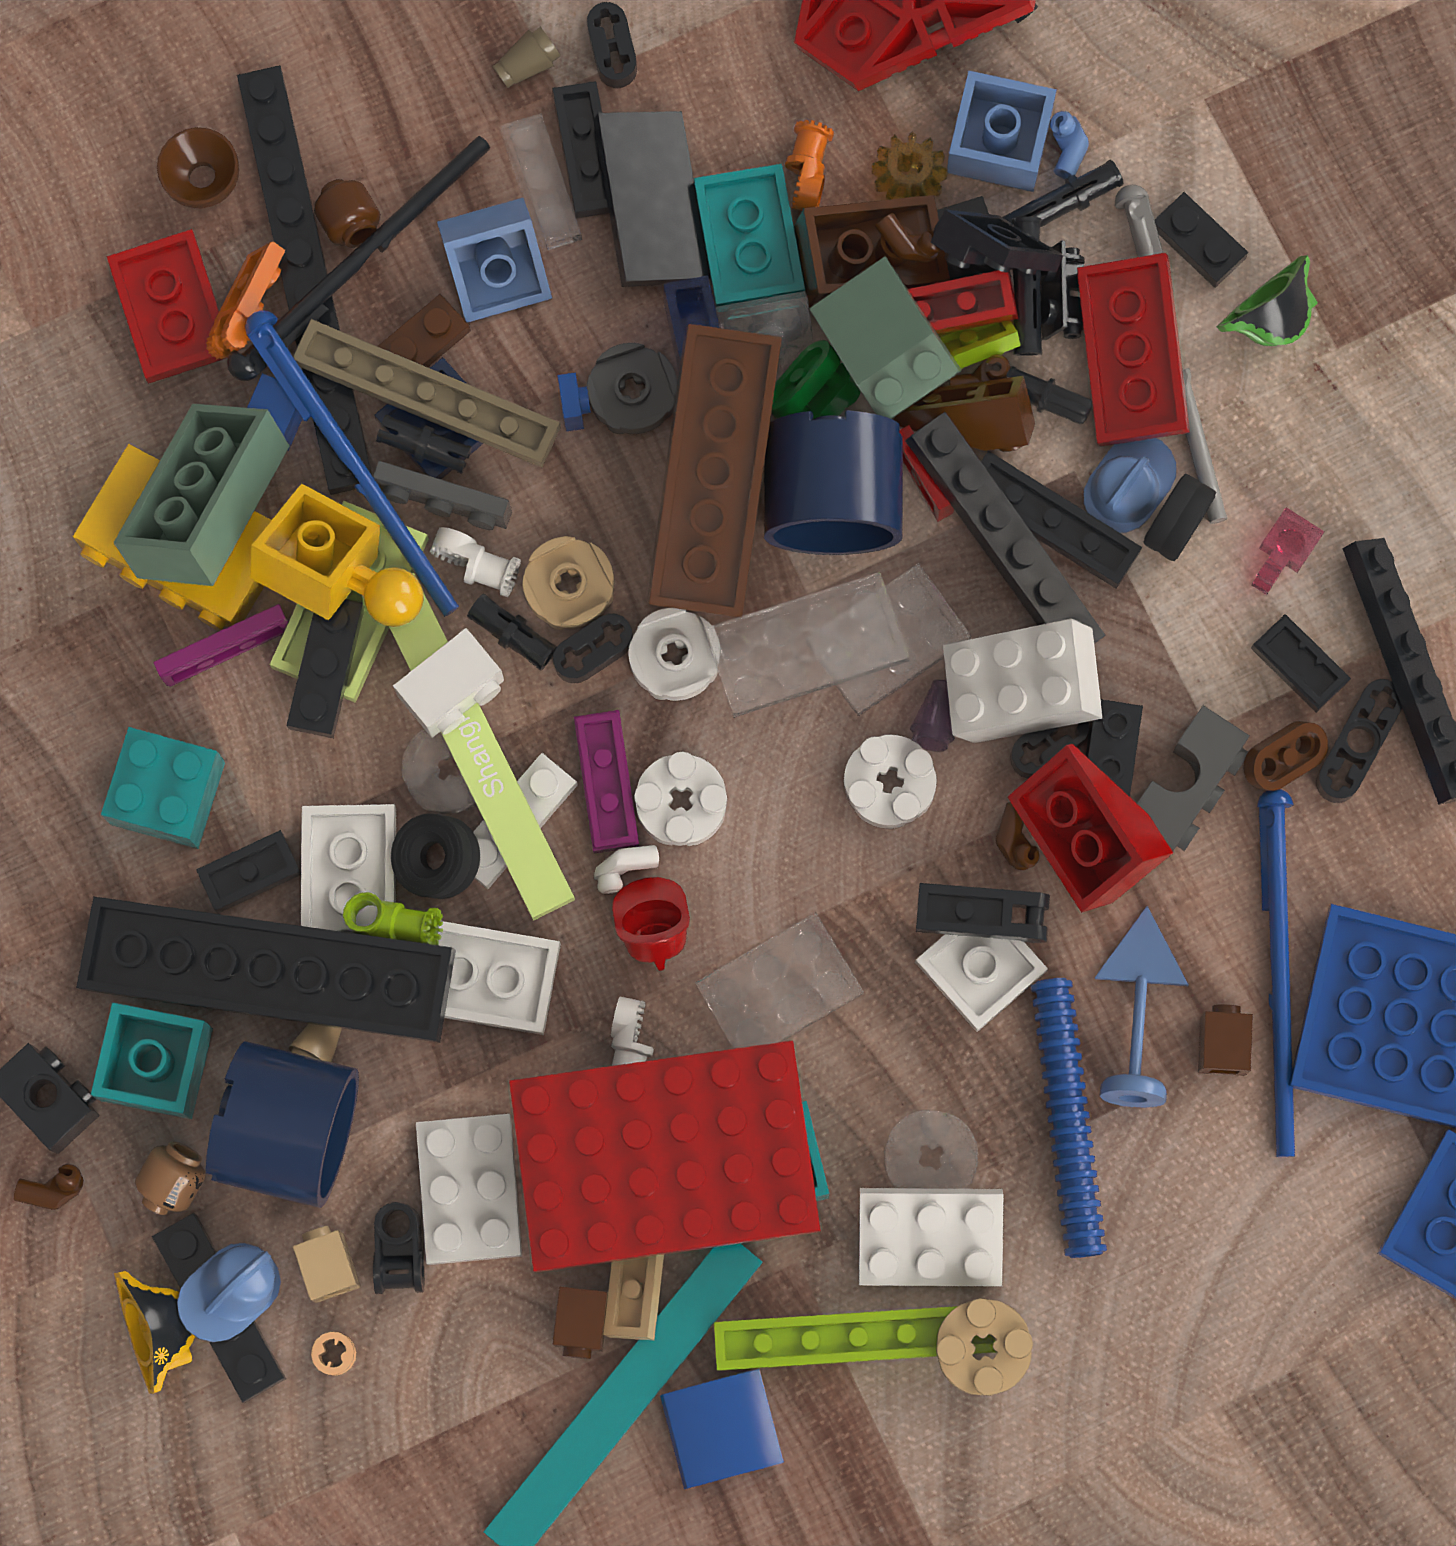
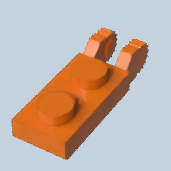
[206,241,286,359]

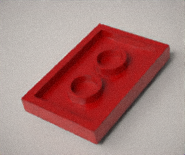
[106,229,228,384]

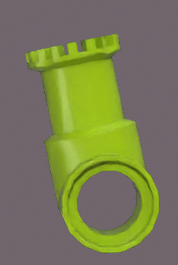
[343,892,443,945]

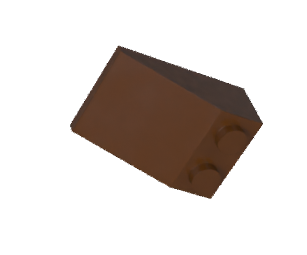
[794,195,950,312]

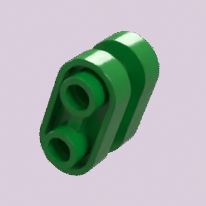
[771,340,861,419]

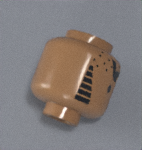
[135,1141,206,1215]

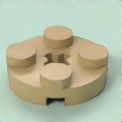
[522,536,615,630]
[936,1298,1033,1396]

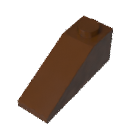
[892,376,1035,452]

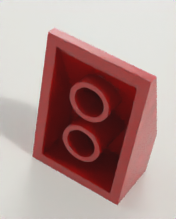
[1007,744,1173,913]

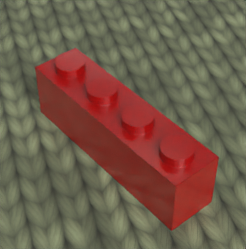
[908,270,1018,335]

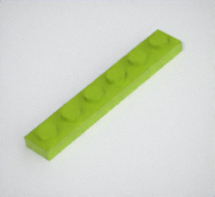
[714,1306,997,1371]

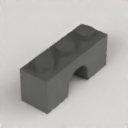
[1137,705,1250,857]

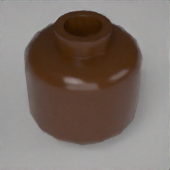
[314,179,381,248]

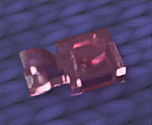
[1252,507,1325,595]

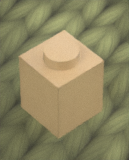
[293,1226,361,1303]

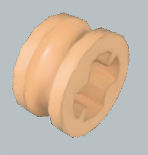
[311,1332,357,1376]

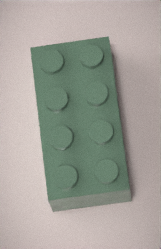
[114,404,289,586]

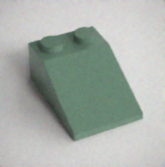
[809,257,962,419]

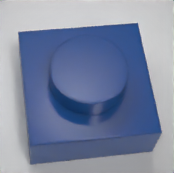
[558,372,591,432]

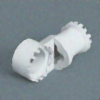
[430,527,521,597]
[611,996,654,1066]

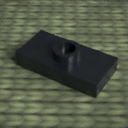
[1251,614,1351,713]

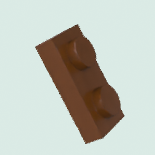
[377,294,471,367]

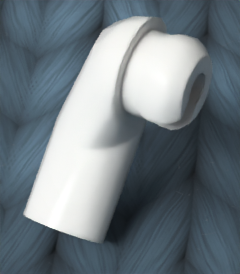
[594,845,659,894]

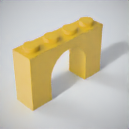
[73,444,271,631]

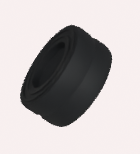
[1143,474,1217,561]
[391,813,480,899]

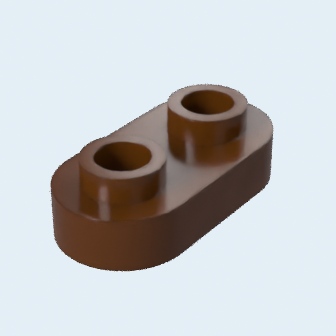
[1243,721,1328,791]

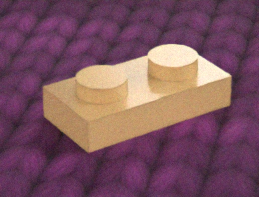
[603,1254,664,1341]

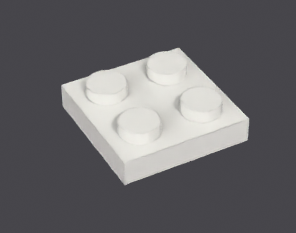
[915,934,1048,1032]

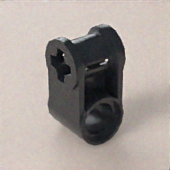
[373,1202,425,1294]

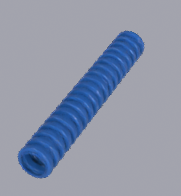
[1031,978,1107,1258]

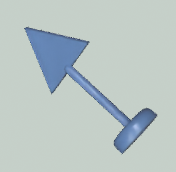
[1095,906,1189,1108]

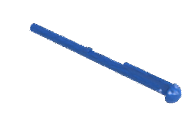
[245,310,459,617]
[1257,789,1295,1157]

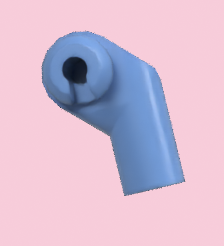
[1050,111,1089,179]

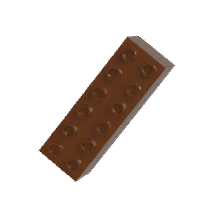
[647,324,782,618]

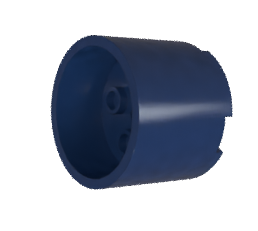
[764,410,903,555]
[206,1041,359,1208]

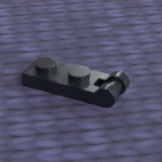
[916,883,1050,943]

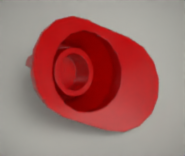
[612,877,690,971]

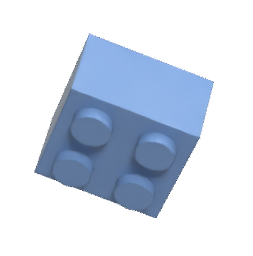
[947,71,1057,192]

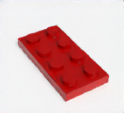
[1077,252,1190,447]

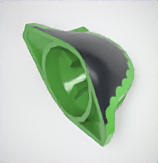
[1216,255,1318,346]

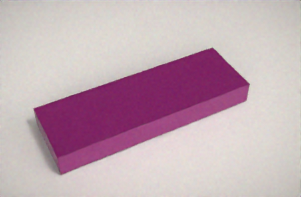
[153,604,289,687]
[574,710,640,854]

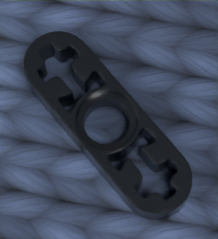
[1316,679,1402,803]

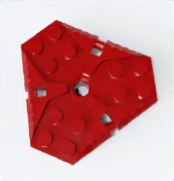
[794,0,1036,91]

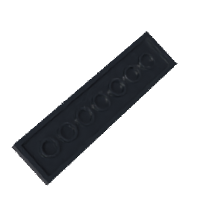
[76,896,456,1043]

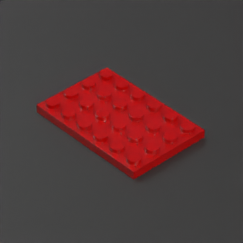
[509,1040,821,1272]

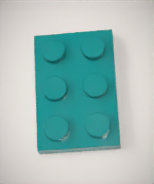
[694,164,805,310]

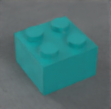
[101,727,225,849]
[91,1002,213,1119]

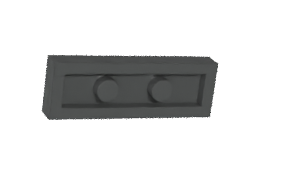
[373,461,512,530]

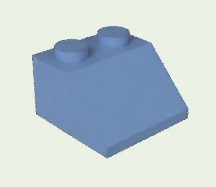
[437,198,552,323]

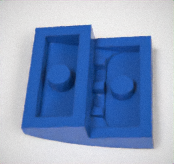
[660,1369,784,1489]

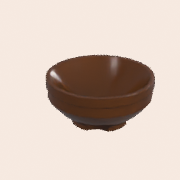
[157,127,239,209]

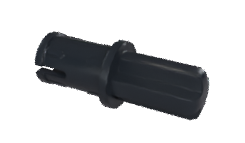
[1006,366,1092,424]

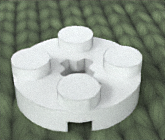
[628,608,721,701]
[844,735,937,829]
[634,752,727,846]

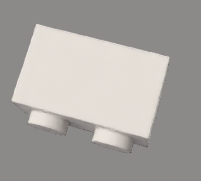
[393,628,504,738]

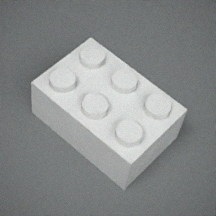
[943,619,1103,743]

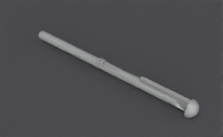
[1115,184,1227,524]

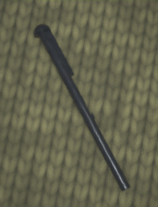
[227,136,490,381]

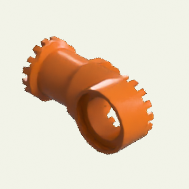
[785,120,834,211]

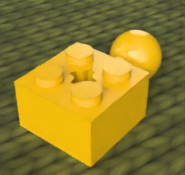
[250,483,424,627]

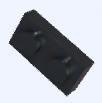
[1155,192,1249,288]
[196,830,301,914]

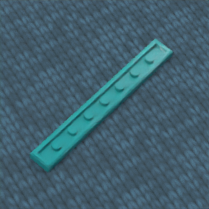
[483,1243,763,1546]

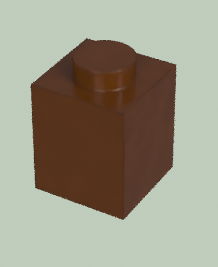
[1198,1004,1253,1076]
[553,1287,608,1359]

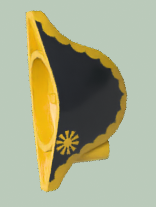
[114,1271,195,1394]

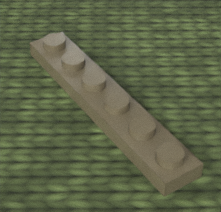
[293,319,561,468]

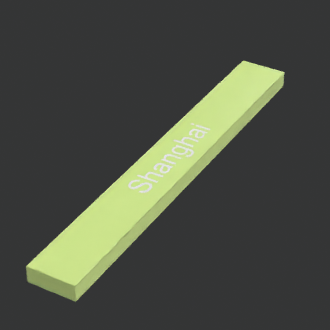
[389,573,575,921]

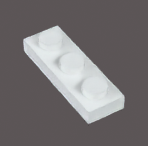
[473,753,578,889]

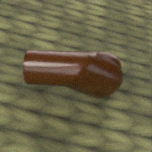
[875,213,941,262]
[949,354,1011,386]
[996,802,1040,870]
[14,1164,84,1210]

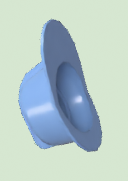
[1084,438,1176,533]
[177,1243,281,1342]

